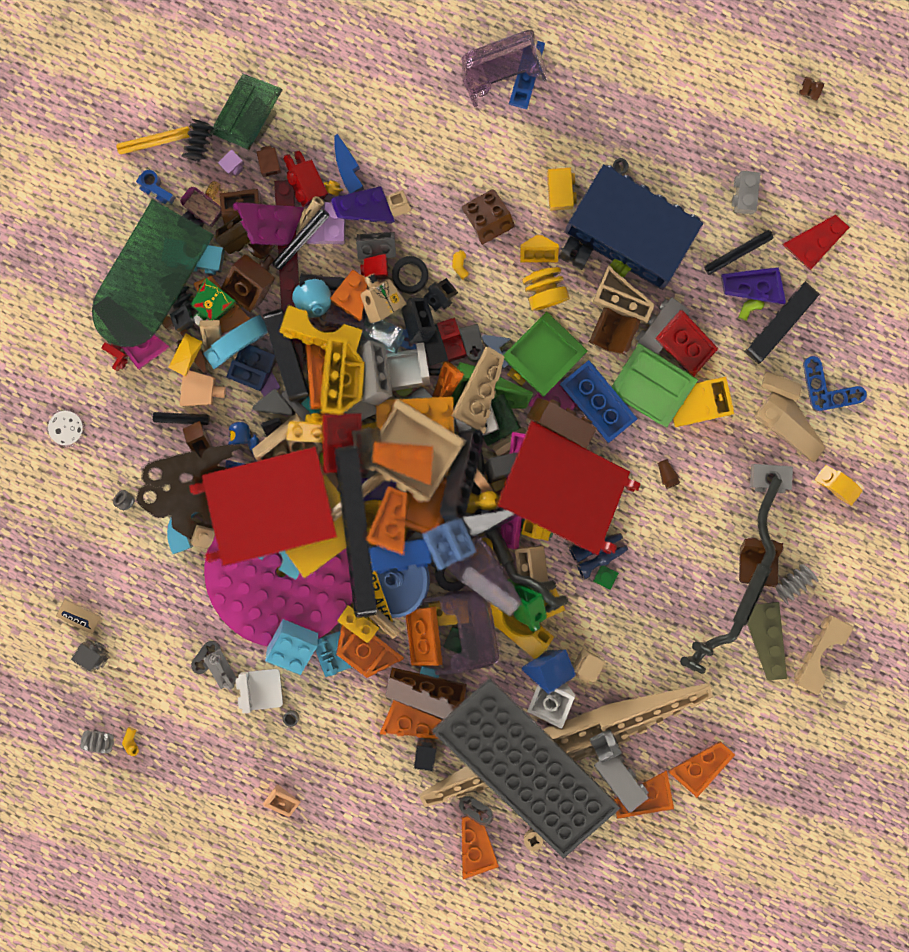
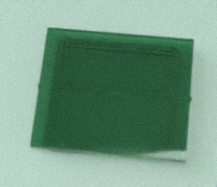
[210,73,283,150]

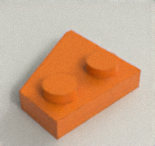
[330,269,368,321]
[432,361,464,398]

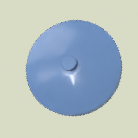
[376,565,430,618]

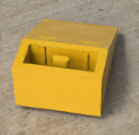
[673,376,735,428]

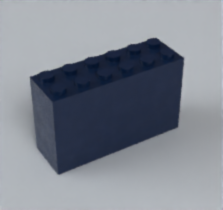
[564,164,704,291]

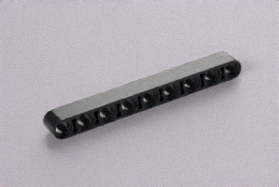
[335,445,377,618]

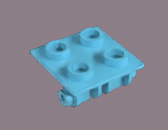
[315,631,351,677]

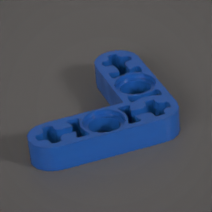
[803,356,867,411]

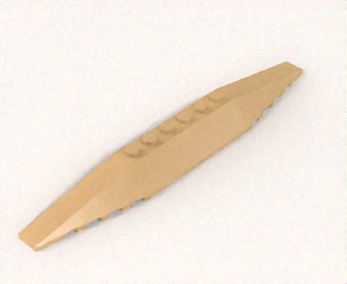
[418,683,713,807]

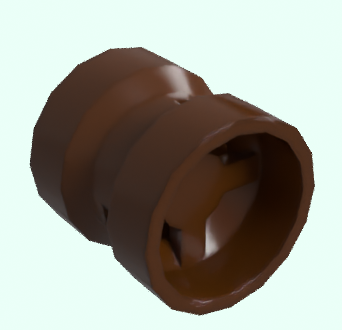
[799,76,824,101]

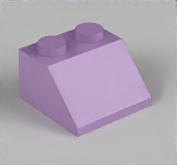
[307,202,346,244]

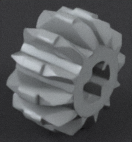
[80,730,114,753]

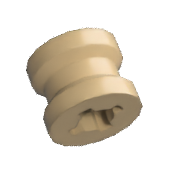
[524,829,543,851]

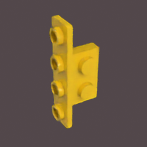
[286,413,366,446]

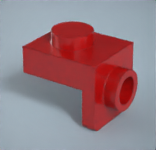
[101,342,128,371]

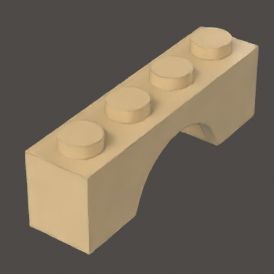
[794,615,854,695]

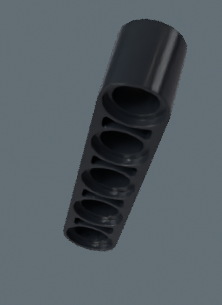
[744,281,820,364]
[263,308,309,402]
[440,429,484,520]

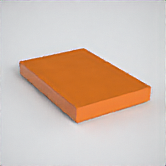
[406,607,443,666]

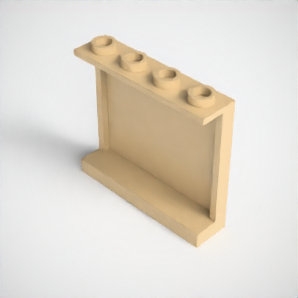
[360,399,466,502]

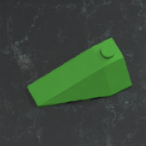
[450,362,533,409]

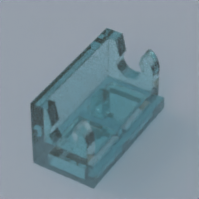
[361,318,405,354]

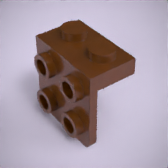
[462,189,515,245]
[589,307,640,355]
[739,538,783,587]

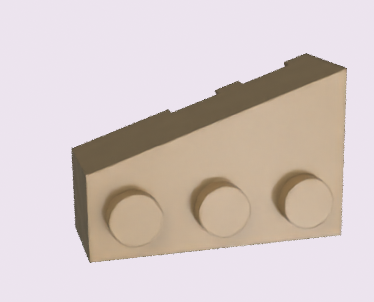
[592,265,655,325]

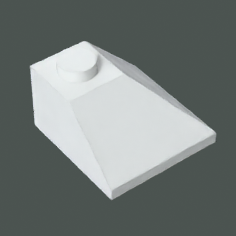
[527,683,575,729]

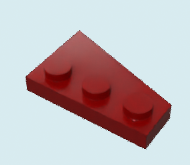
[782,215,850,270]

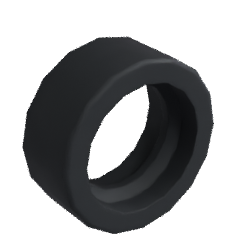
[392,256,428,294]

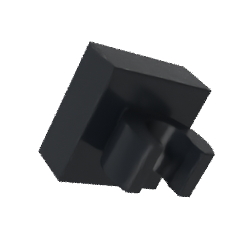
[170,305,195,332]

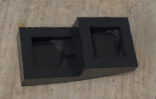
[424,324,448,366]

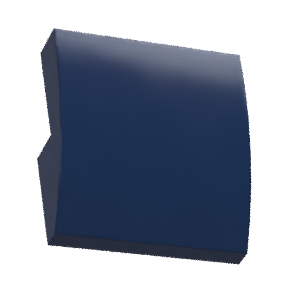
[226,344,276,391]

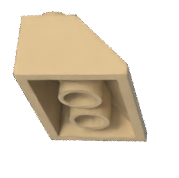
[252,413,323,461]

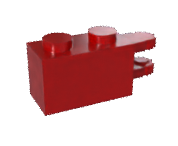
[283,151,328,207]

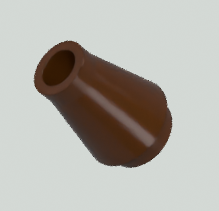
[657,459,680,489]

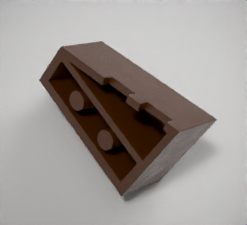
[526,398,597,448]

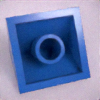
[521,649,576,694]

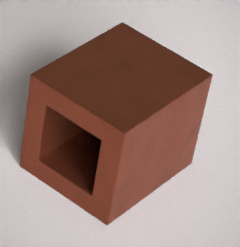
[256,146,282,177]

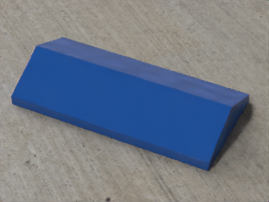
[559,360,638,443]

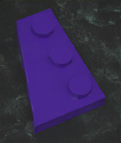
[331,186,395,224]

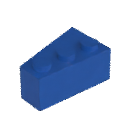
[369,539,432,574]

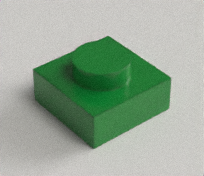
[593,566,619,590]

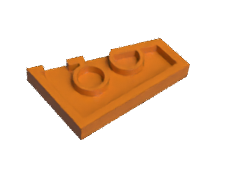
[668,741,735,798]
[462,811,499,880]

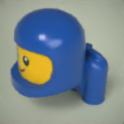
[228,422,259,454]

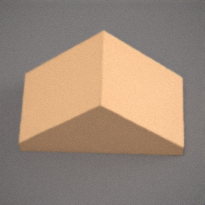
[263,784,301,817]

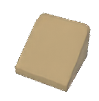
[385,190,411,218]

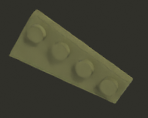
[747,602,787,681]

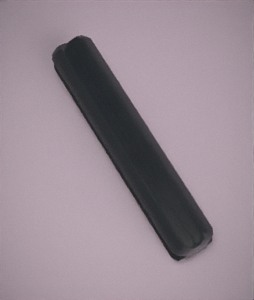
[152,412,210,425]

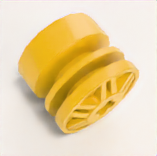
[522,267,570,311]

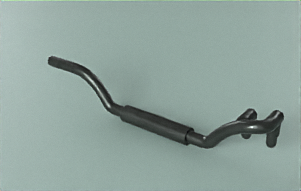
[471,451,568,613]
[680,477,783,674]

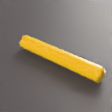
[116,126,191,154]

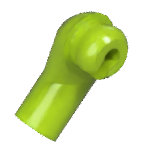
[738,299,765,321]

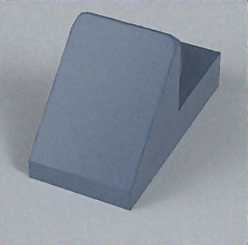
[481,335,511,369]

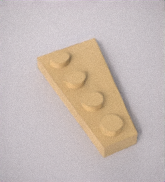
[451,347,505,434]

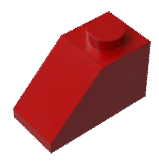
[360,254,389,280]

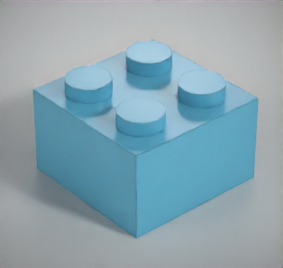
[265,619,318,675]

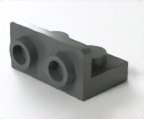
[356,232,396,260]

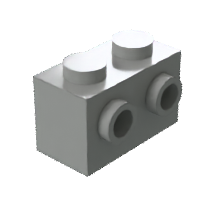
[732,171,761,215]

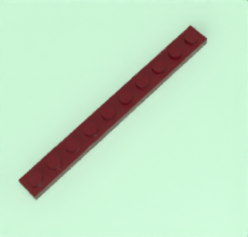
[274,180,304,371]

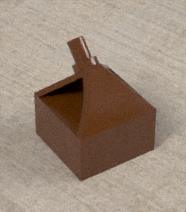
[221,254,275,313]

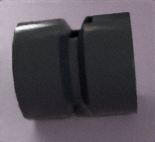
[558,236,594,270]

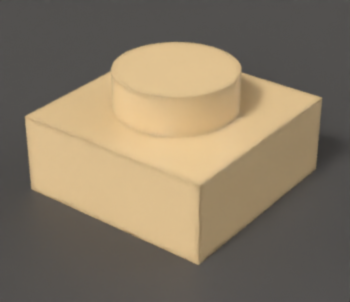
[190,525,215,549]

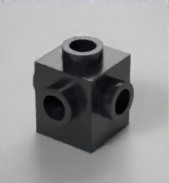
[424,278,458,312]

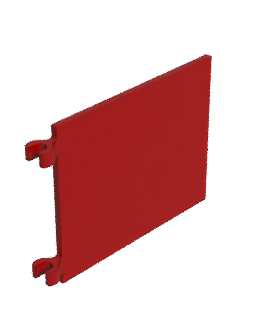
[497,421,641,555]
[189,447,337,566]

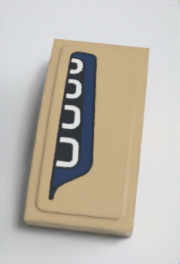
[56,599,101,634]

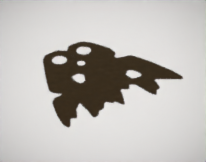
[136,445,241,539]

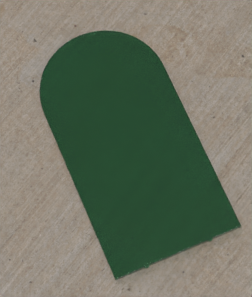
[92,199,214,347]

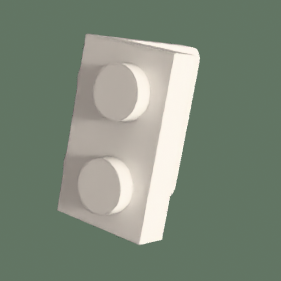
[236,669,283,714]

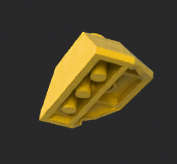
[321,337,364,415]

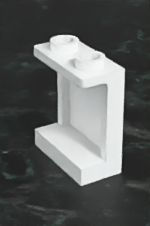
[386,342,431,391]

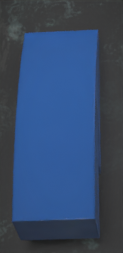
[334,134,364,194]

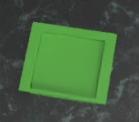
[503,312,588,397]
[611,343,698,427]

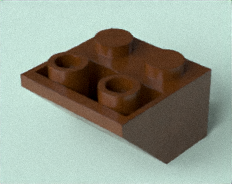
[219,189,262,224]

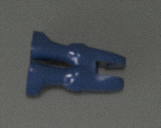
[569,533,628,580]

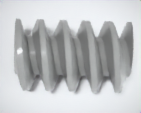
[775,564,819,605]

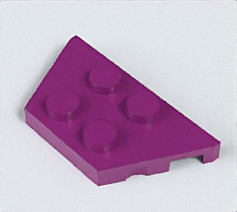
[233,203,304,246]

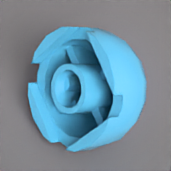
[292,279,332,318]

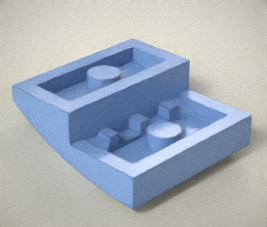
[423,519,476,570]

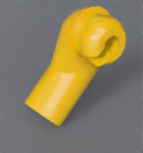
[452,250,470,280]
[122,727,139,756]

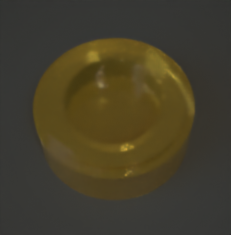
[205,181,221,200]

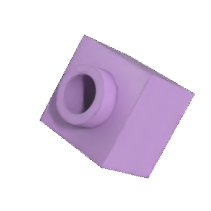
[218,149,244,177]

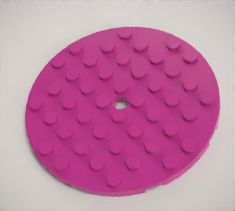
[204,537,353,647]

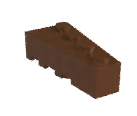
[385,667,467,719]

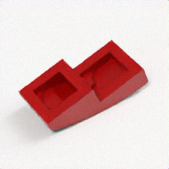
[437,317,467,362]

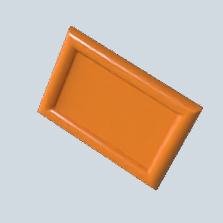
[405,477,447,534]

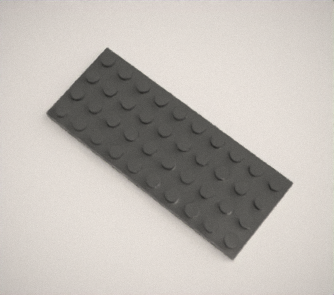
[432,678,620,859]

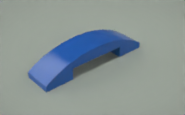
[509,38,545,110]

